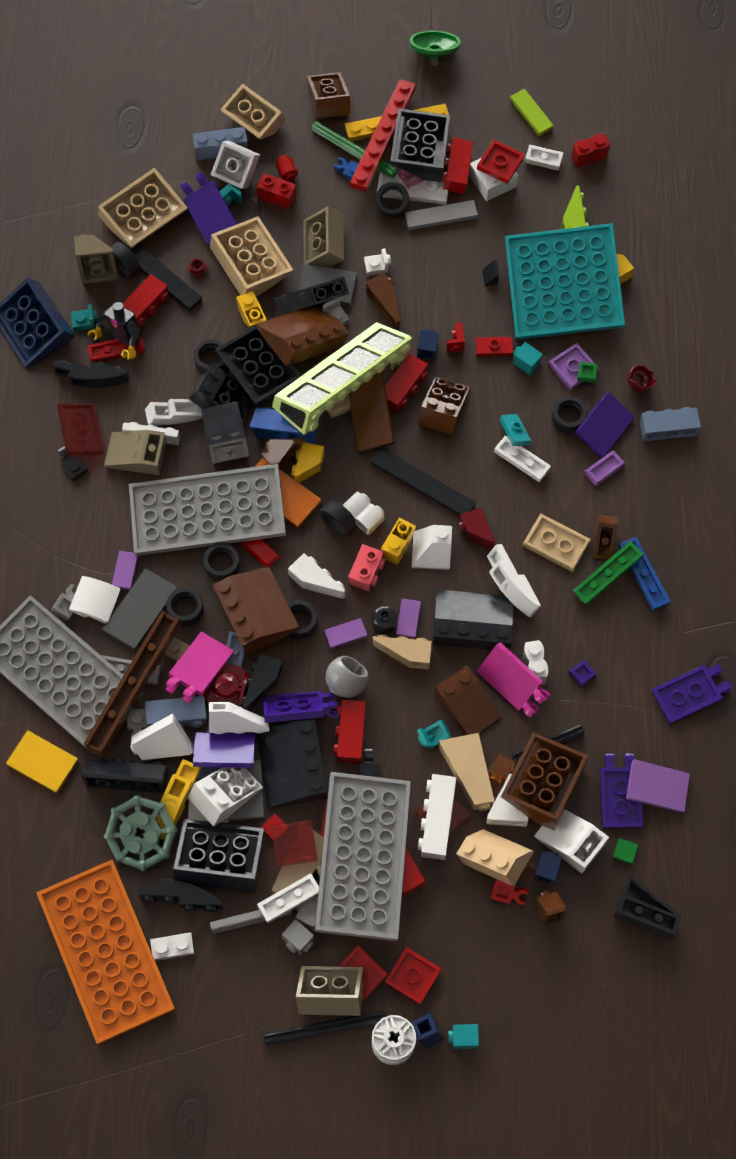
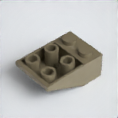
[104,430,167,476]

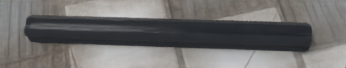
[263,1010,386,1045]

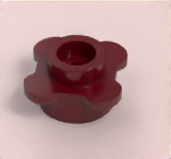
[187,258,208,277]

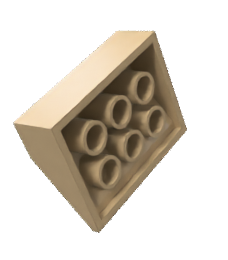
[98,168,188,248]
[210,216,293,296]

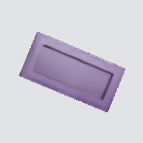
[584,450,625,487]
[112,551,139,591]
[396,599,421,639]
[324,618,367,649]

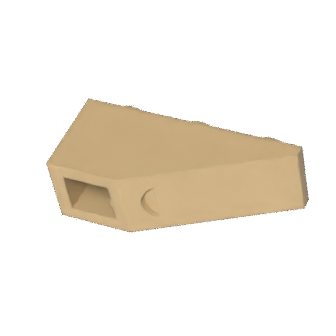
[373,635,432,669]

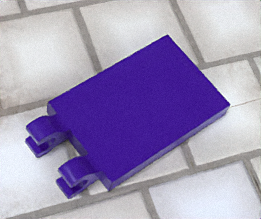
[180,172,238,246]
[652,664,732,725]
[263,691,338,723]
[599,754,643,828]

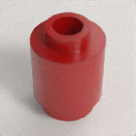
[276,155,298,182]

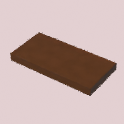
[346,372,395,453]

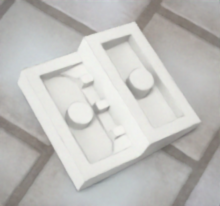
[69,576,121,624]

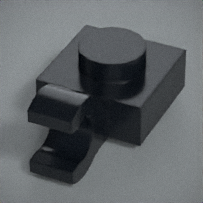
[58,446,88,481]
[359,749,380,778]

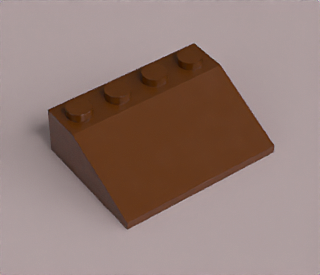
[255,305,349,367]
[213,567,300,655]
[501,732,588,831]

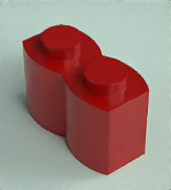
[571,134,610,167]

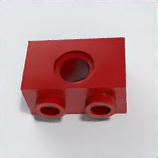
[256,173,297,210]

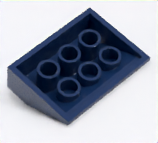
[0,277,75,368]

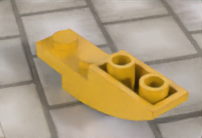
[157,759,202,841]

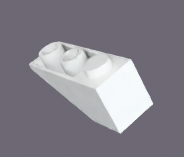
[288,554,346,599]
[209,702,269,734]

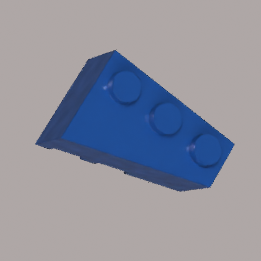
[249,407,318,444]

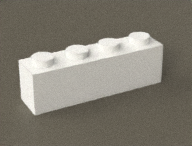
[418,774,456,860]

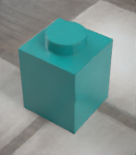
[513,342,543,375]
[448,1024,479,1049]

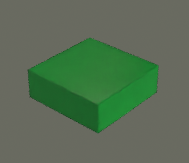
[577,362,598,383]
[612,838,638,865]

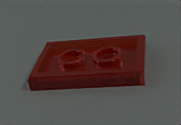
[57,403,105,456]

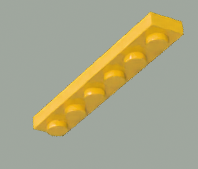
[345,104,449,141]

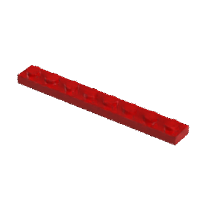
[350,79,416,192]

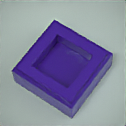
[569,660,597,687]

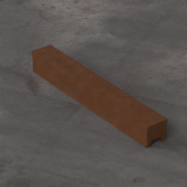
[84,611,181,758]

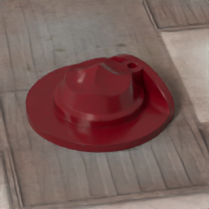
[204,664,249,707]

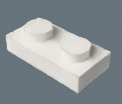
[525,145,563,171]
[150,932,194,961]

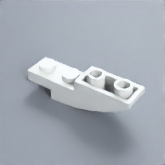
[487,544,541,617]

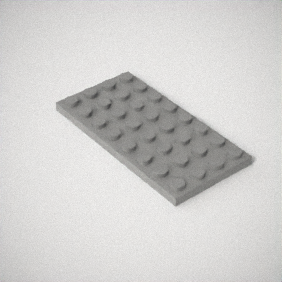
[129,464,286,556]
[0,595,143,748]
[314,772,411,941]

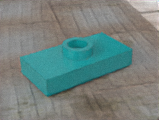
[499,414,531,446]

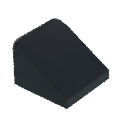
[482,260,499,286]

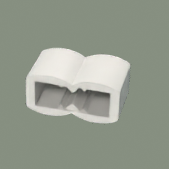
[343,491,385,536]
[523,640,548,685]

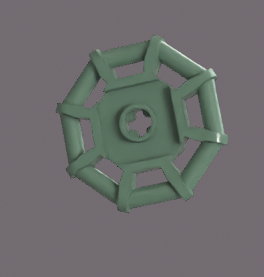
[103,795,178,871]

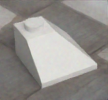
[412,525,452,570]

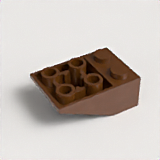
[417,377,470,435]

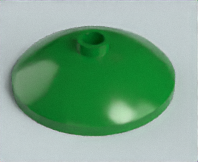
[409,31,461,59]

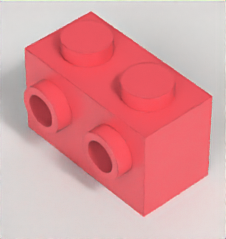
[348,544,386,592]

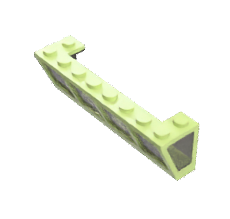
[272,322,412,435]

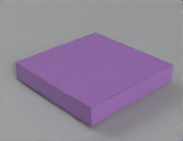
[548,343,600,391]

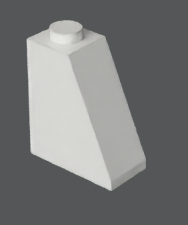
[130,714,193,760]
[486,774,528,827]

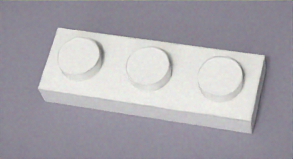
[122,422,180,445]
[494,436,551,483]
[257,873,319,923]

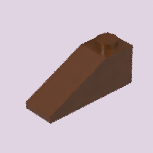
[366,273,400,331]

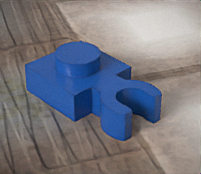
[334,157,359,180]

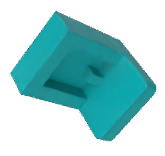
[417,720,452,749]

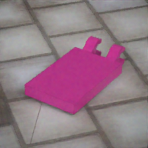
[166,632,234,704]
[477,642,550,717]

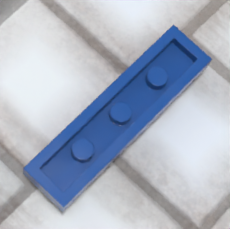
[618,537,671,611]

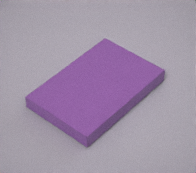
[626,759,690,813]

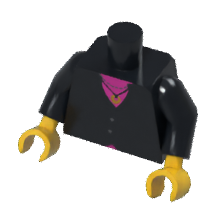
[88,302,141,360]

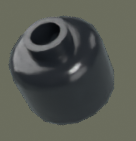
[372,606,397,634]

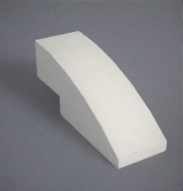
[145,399,203,426]

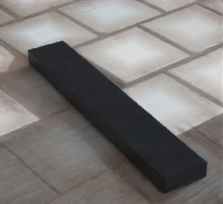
[113,239,202,311]
[371,447,476,516]

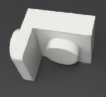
[364,249,391,276]

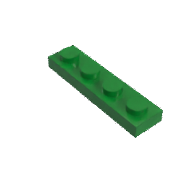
[573,541,644,606]

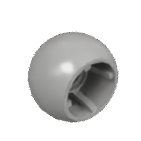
[325,656,368,698]

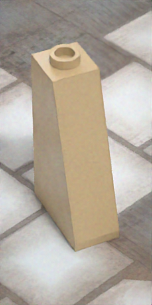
[439,733,494,811]

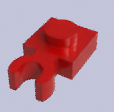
[490,879,529,905]

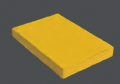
[6,730,79,793]

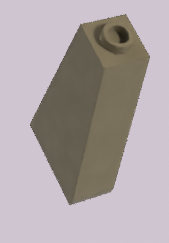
[272,822,324,895]

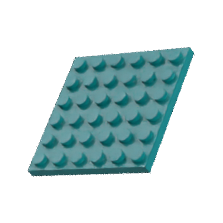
[505,223,625,340]

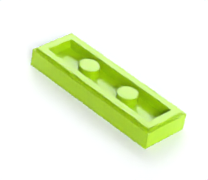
[510,88,554,136]

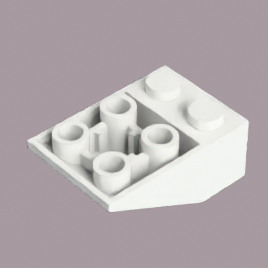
[187,767,263,826]
[534,810,609,874]

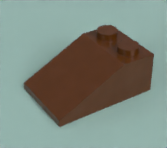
[307,72,351,119]
[435,666,501,735]

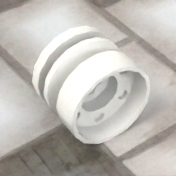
[372,1015,416,1065]

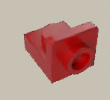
[446,322,465,353]

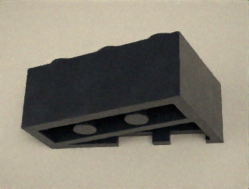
[613,875,682,940]

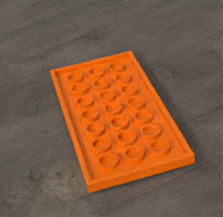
[36,860,175,1045]

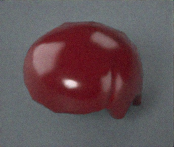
[627,365,657,393]

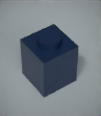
[417,329,439,360]
[534,851,562,885]
[412,1013,445,1048]

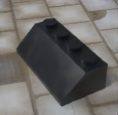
[81,757,168,794]

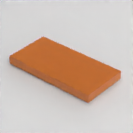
[255,458,321,529]

